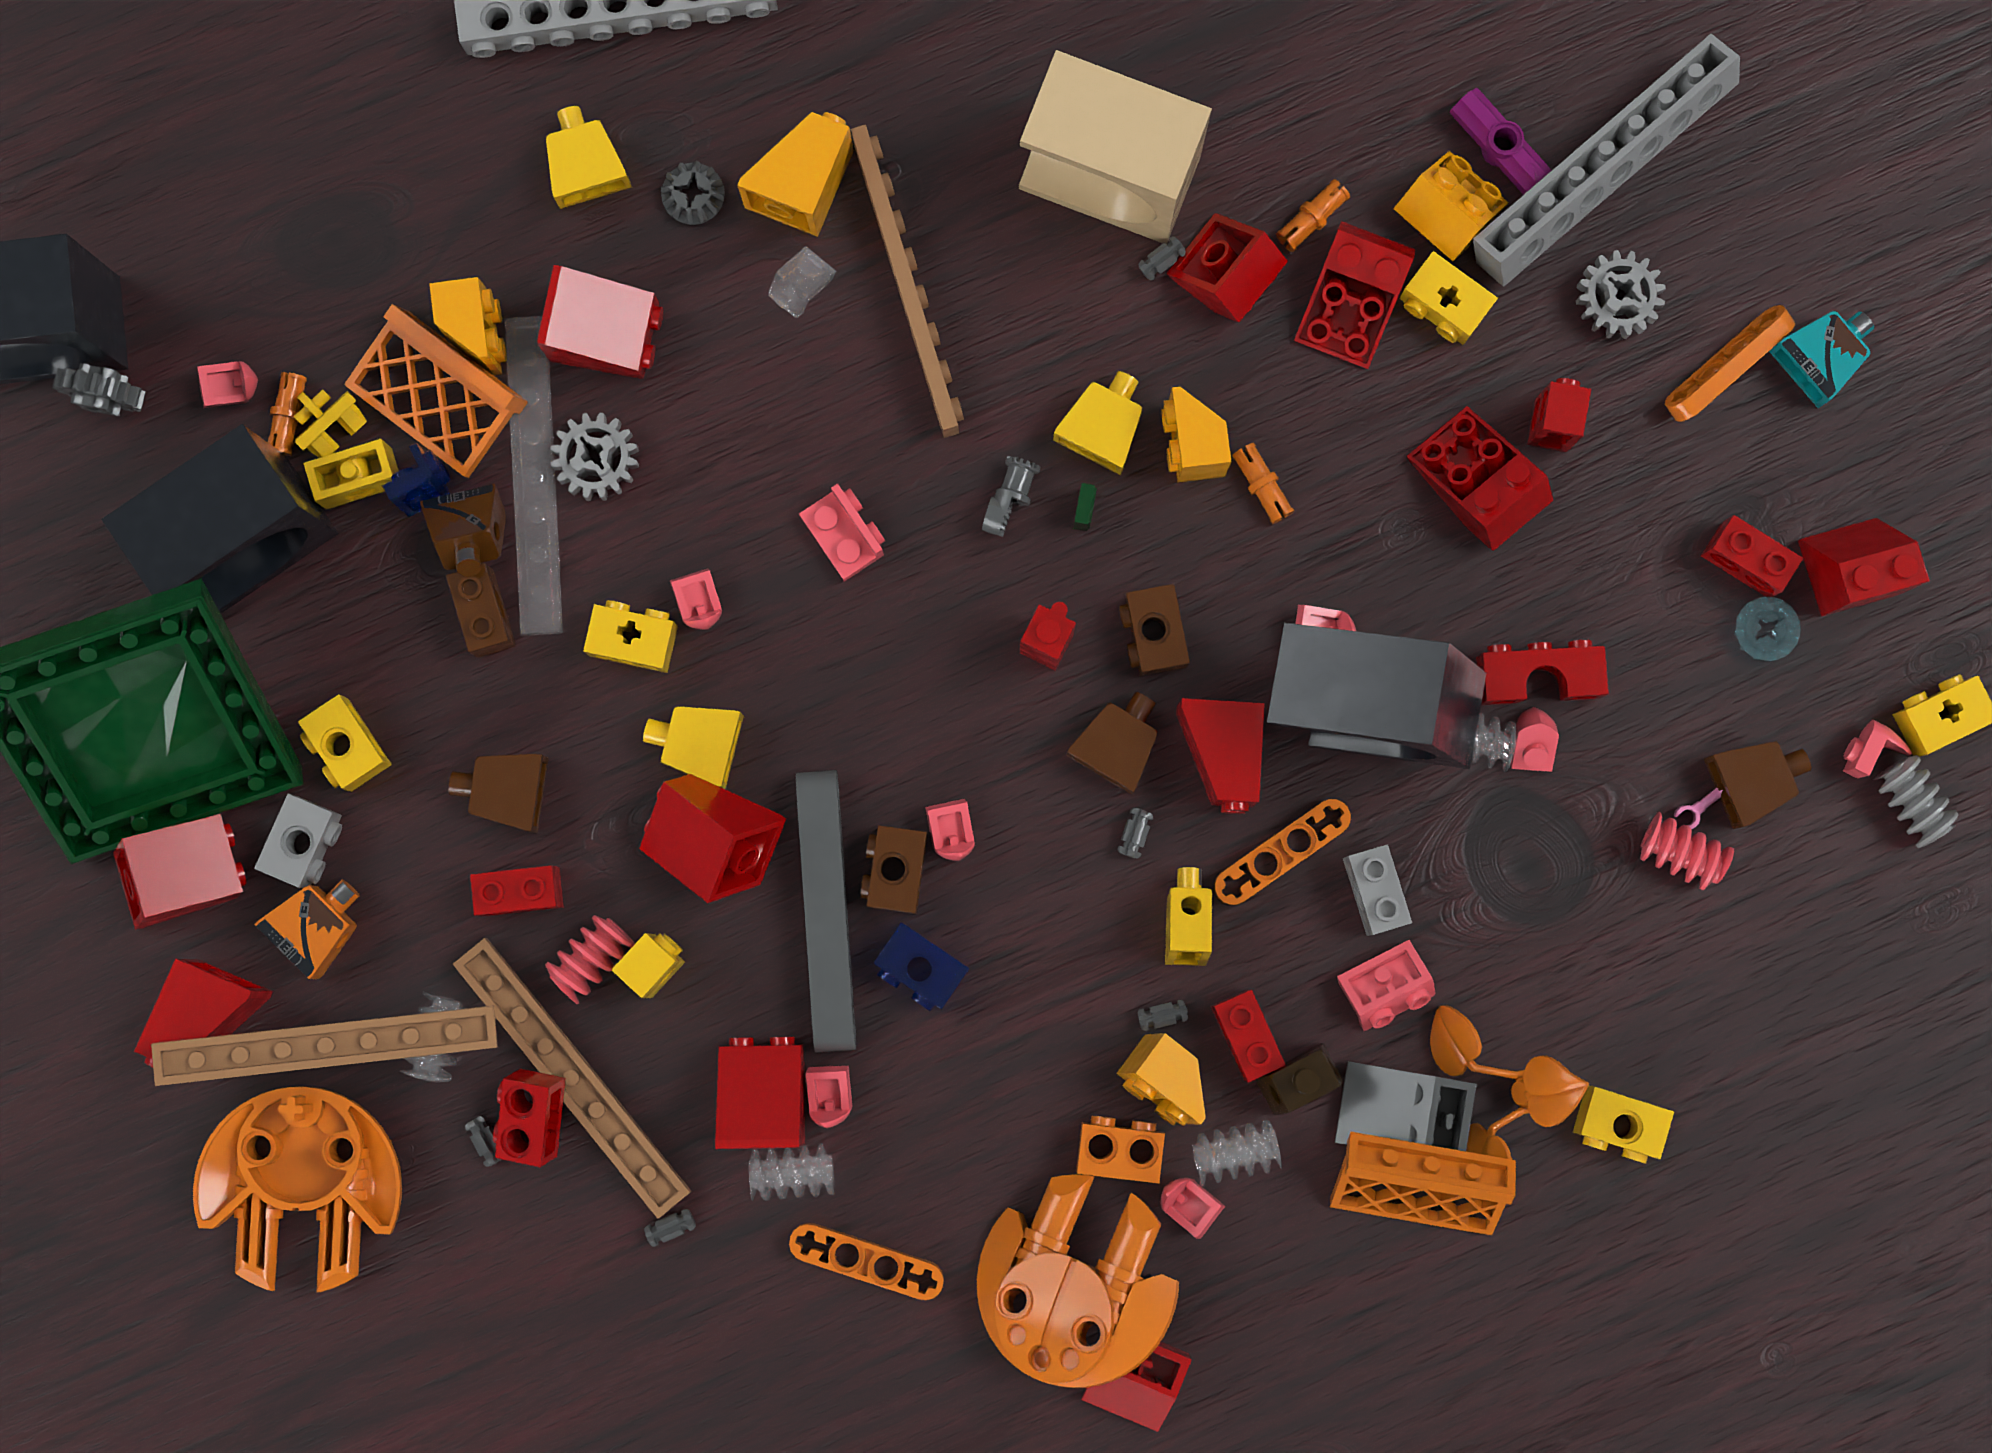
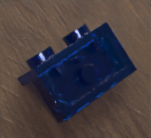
[382,443,451,517]

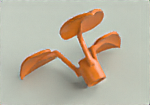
[1430,1005,1589,1159]

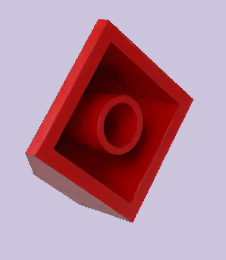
[1166,213,1288,323]

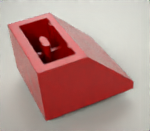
[1081,1342,1192,1432]

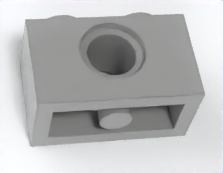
[254,794,342,888]
[1343,844,1412,936]

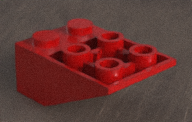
[1294,221,1416,369]
[1407,406,1554,551]

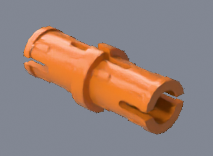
[1276,179,1351,252]
[268,372,307,456]
[1232,442,1295,524]

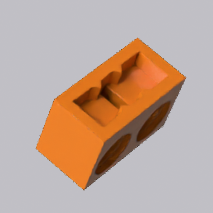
[1076,1116,1165,1184]

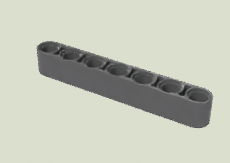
[796,770,857,1053]

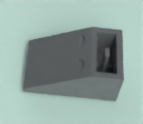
[1334,1061,1477,1151]

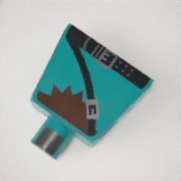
[1769,311,1874,408]

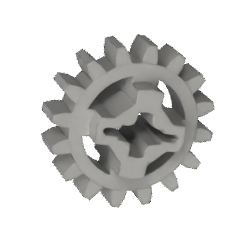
[1576,250,1666,339]
[550,413,639,501]

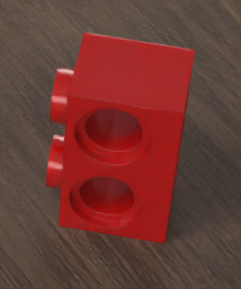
[1527,378,1591,452]
[1701,515,1803,599]
[470,865,564,917]
[1211,989,1286,1082]
[493,1069,566,1168]

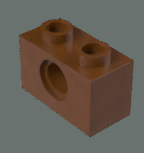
[446,563,516,658]
[1119,584,1190,676]
[861,825,928,914]

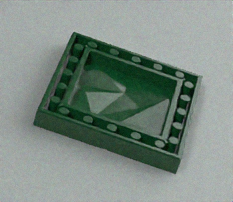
[0,578,303,864]

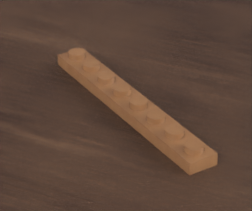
[850,124,964,438]
[453,938,692,1219]
[151,1005,498,1086]

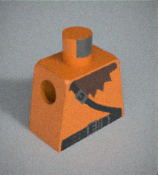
[254,879,360,979]

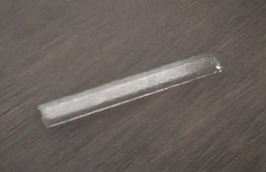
[505,316,563,636]

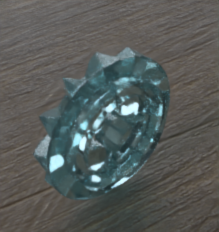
[1734,597,1801,662]

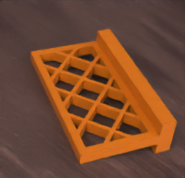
[344,304,528,478]
[1330,1132,1516,1236]

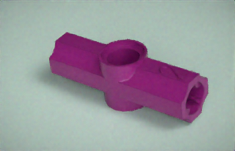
[1449,87,1552,195]

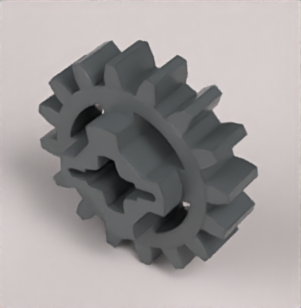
[53,363,146,416]

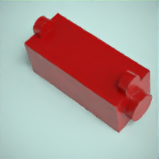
[1020,602,1076,671]

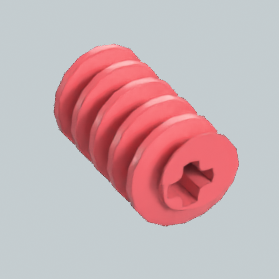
[1640,812,1734,890]
[545,915,635,1004]

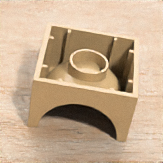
[1019,50,1212,245]

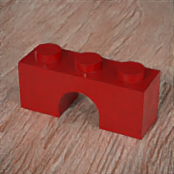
[1476,640,1609,705]

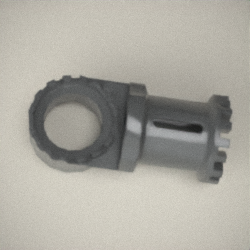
[982,456,1041,537]

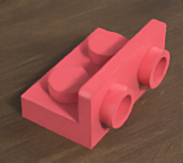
[799,483,885,582]
[1337,940,1436,1031]

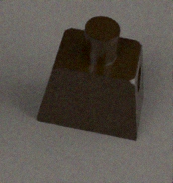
[1255,1043,1343,1115]

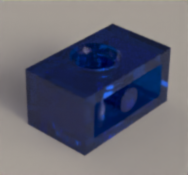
[874,922,970,1011]

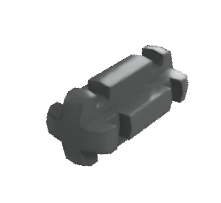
[1138,236,1186,280]
[1118,808,1153,859]
[1138,1000,1188,1031]
[465,1115,503,1167]
[644,1209,696,1247]

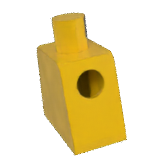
[546,106,632,209]
[1053,371,1143,475]
[643,707,744,789]
[1165,867,1212,966]

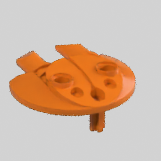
[193,1086,402,1293]
[977,1175,1179,1388]

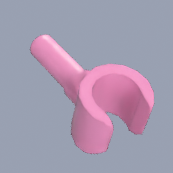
[1674,788,1723,829]

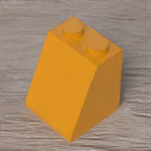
[737,112,854,237]

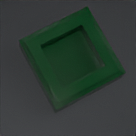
[1073,483,1097,531]

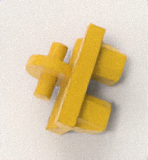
[294,389,367,458]

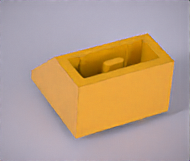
[1394,151,1509,261]
[429,277,507,375]
[1161,387,1231,483]
[1116,1033,1206,1126]

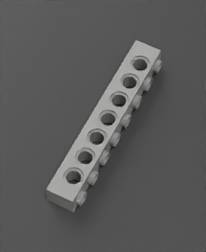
[454,0,778,58]
[1473,34,1740,287]

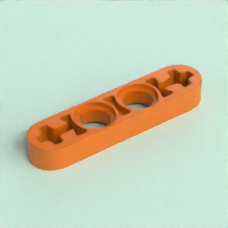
[1665,305,1795,422]
[1214,799,1351,905]
[789,1223,944,1300]

